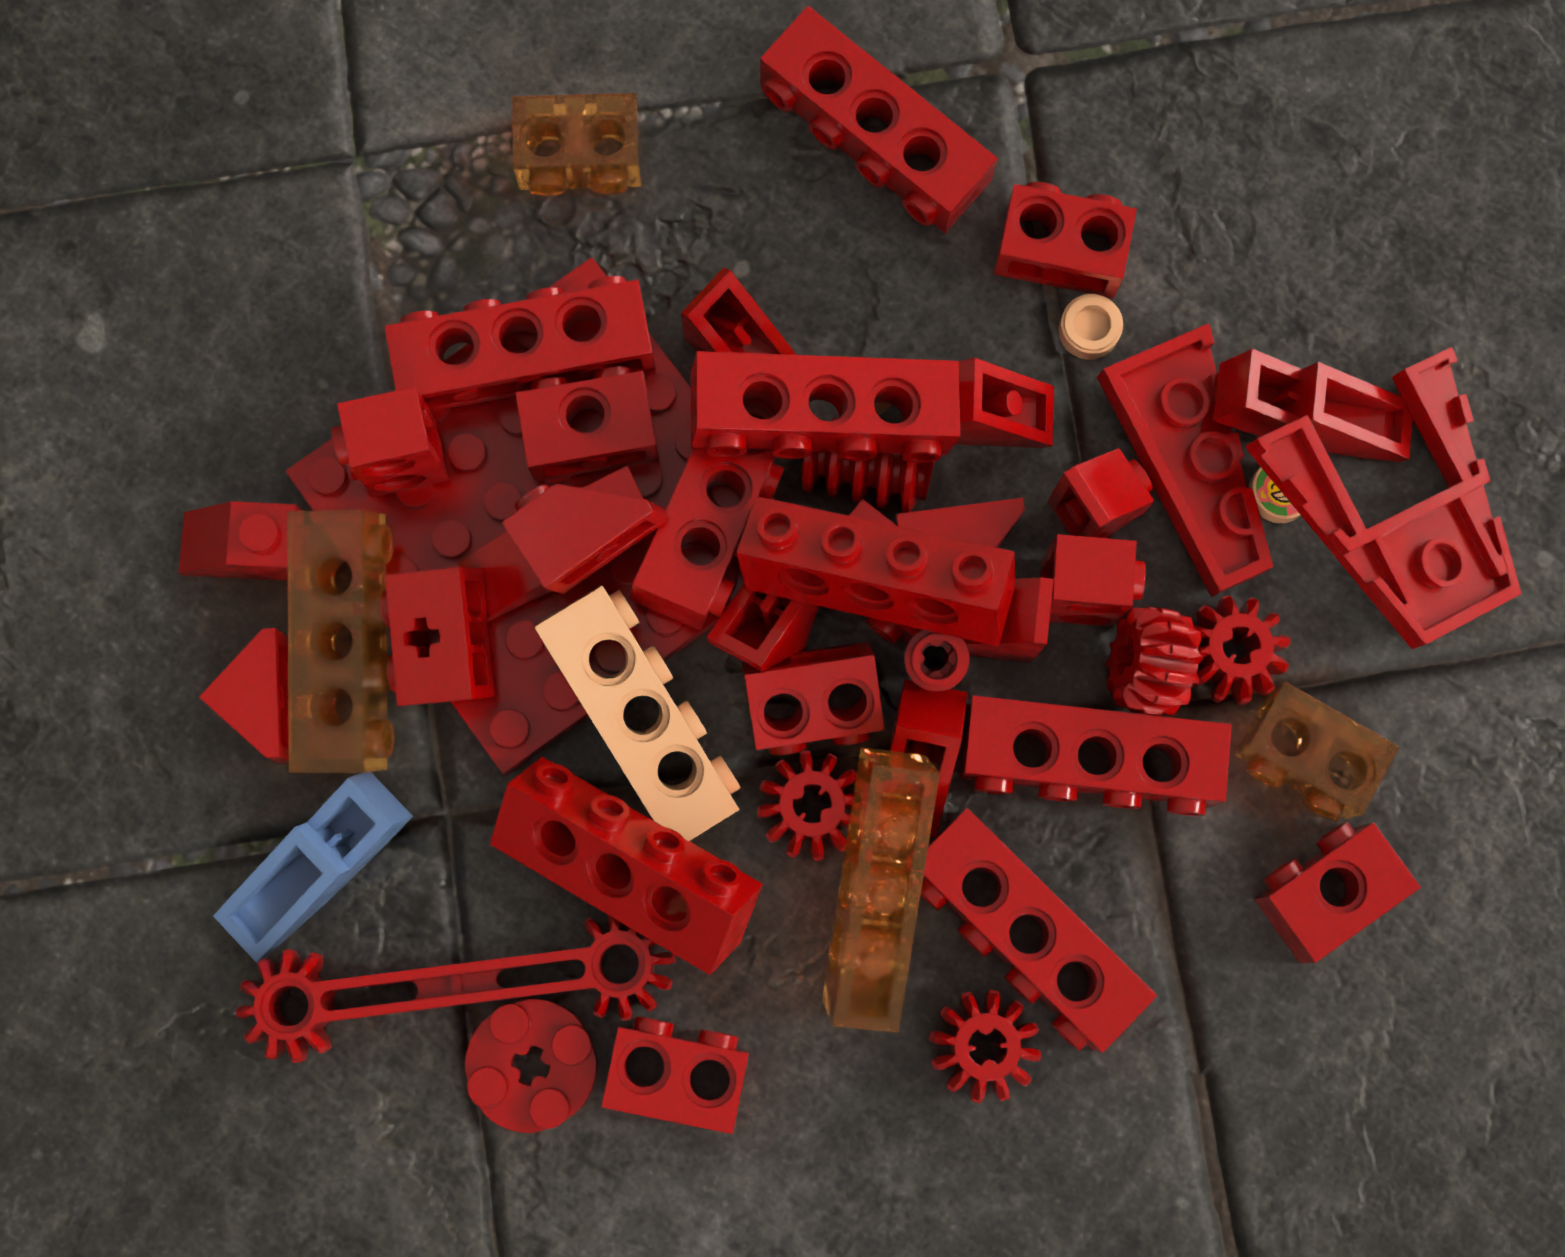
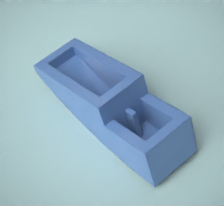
[213,771,413,963]

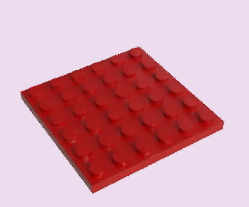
[285,257,775,776]

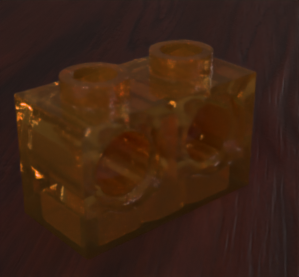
[512,93,642,196]
[1234,681,1400,821]

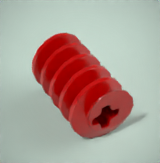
[801,412,935,513]

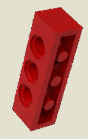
[760,6,998,234]
[385,276,656,412]
[691,351,961,463]
[630,398,785,631]
[736,496,1015,646]
[960,695,1232,816]
[490,757,763,975]
[908,808,1158,1053]

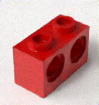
[994,182,1137,299]
[331,386,449,497]
[1040,534,1146,627]
[742,641,885,755]
[602,1016,749,1134]

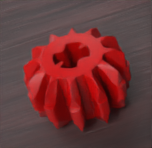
[1192,595,1291,705]
[1105,607,1204,716]
[757,751,867,862]
[928,990,1041,1103]

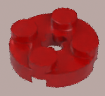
[465,999,598,1133]

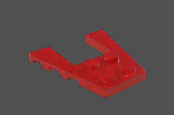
[1245,347,1522,650]

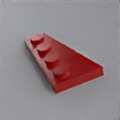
[1096,323,1274,598]

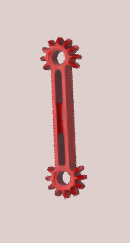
[235,915,677,1063]

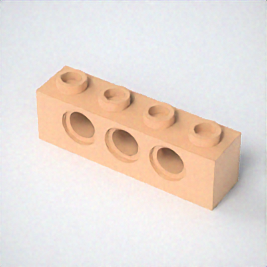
[534,585,741,841]

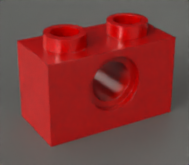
[515,366,659,482]
[1254,821,1421,963]

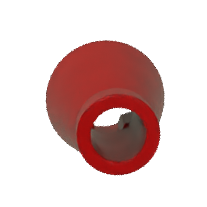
[904,629,969,692]

